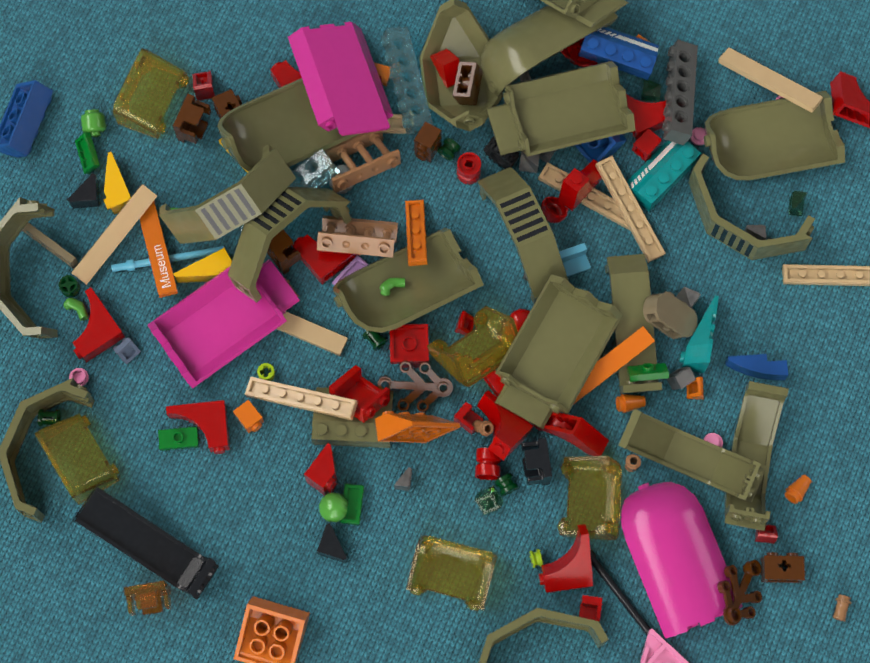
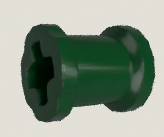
[362,330,388,351]
[38,409,61,427]

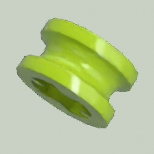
[257,363,275,381]
[529,549,543,568]

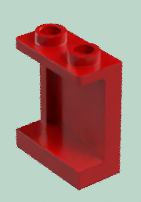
[329,365,390,423]

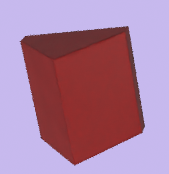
[454,311,476,336]
[755,525,778,544]

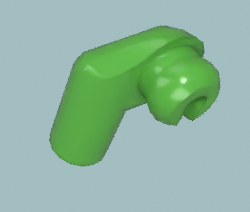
[379,278,405,296]
[63,297,89,321]

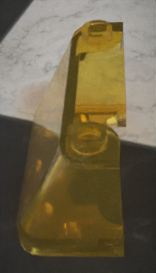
[113,49,189,139]
[427,306,518,387]
[34,413,120,505]
[558,456,622,540]
[406,535,497,611]

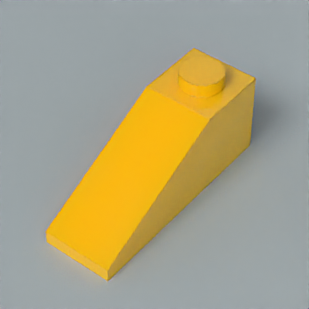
[103,152,131,214]
[173,248,232,283]

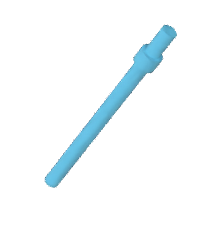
[111,246,224,272]

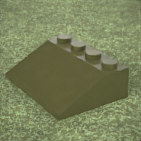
[311,387,393,448]

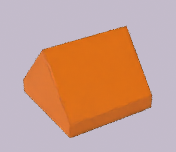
[686,376,704,400]

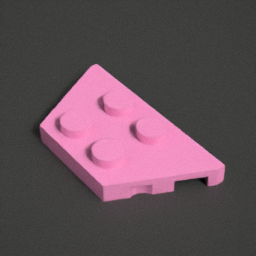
[640,628,689,663]

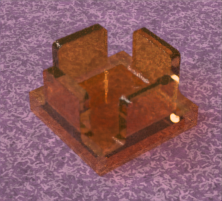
[124,581,171,616]

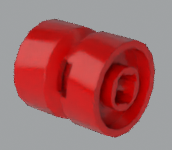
[457,152,481,185]
[475,448,501,480]

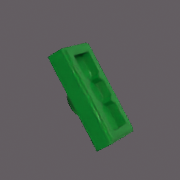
[75,132,100,174]
[627,363,669,382]
[158,427,199,451]
[340,483,364,526]

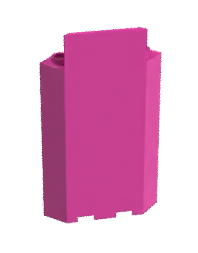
[288,22,394,136]
[148,259,300,388]

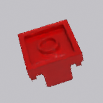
[390,324,429,368]

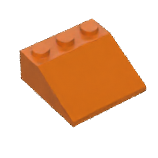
[375,411,460,443]
[234,596,310,663]

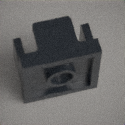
[521,438,552,486]

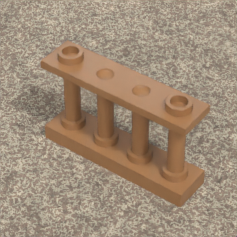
[313,131,401,193]
[317,215,398,258]

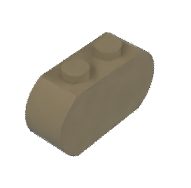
[643,292,697,339]

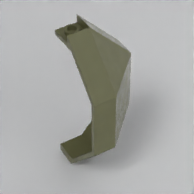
[419,0,503,131]

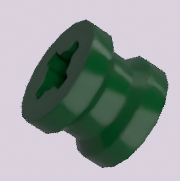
[437,138,461,161]
[59,275,80,298]
[494,473,519,496]

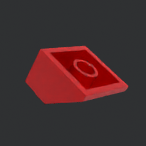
[304,443,337,496]

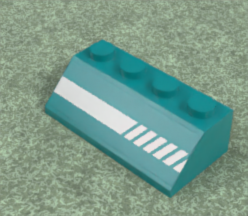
[627,140,701,212]

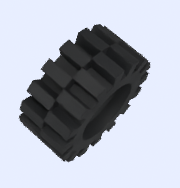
[484,136,520,169]

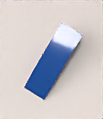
[725,354,789,380]

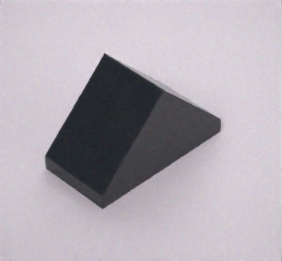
[67,173,100,209]
[317,523,348,563]

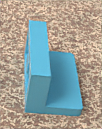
[559,243,591,277]

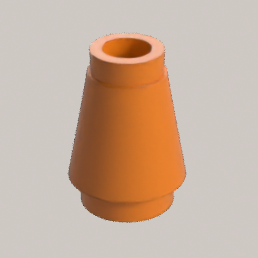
[616,394,646,413]
[784,475,812,504]

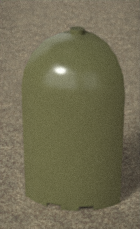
[481,5,618,96]
[217,78,362,172]
[704,91,845,180]
[333,228,484,333]

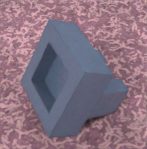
[113,337,141,365]

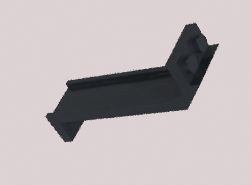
[72,487,219,600]

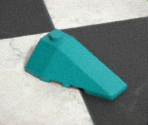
[679,295,719,373]

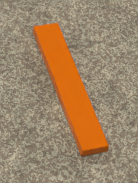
[573,326,655,405]

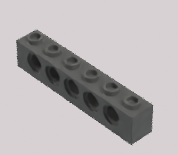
[662,40,698,145]

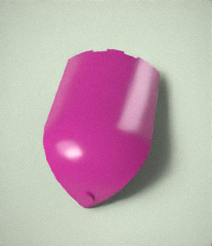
[621,482,743,639]

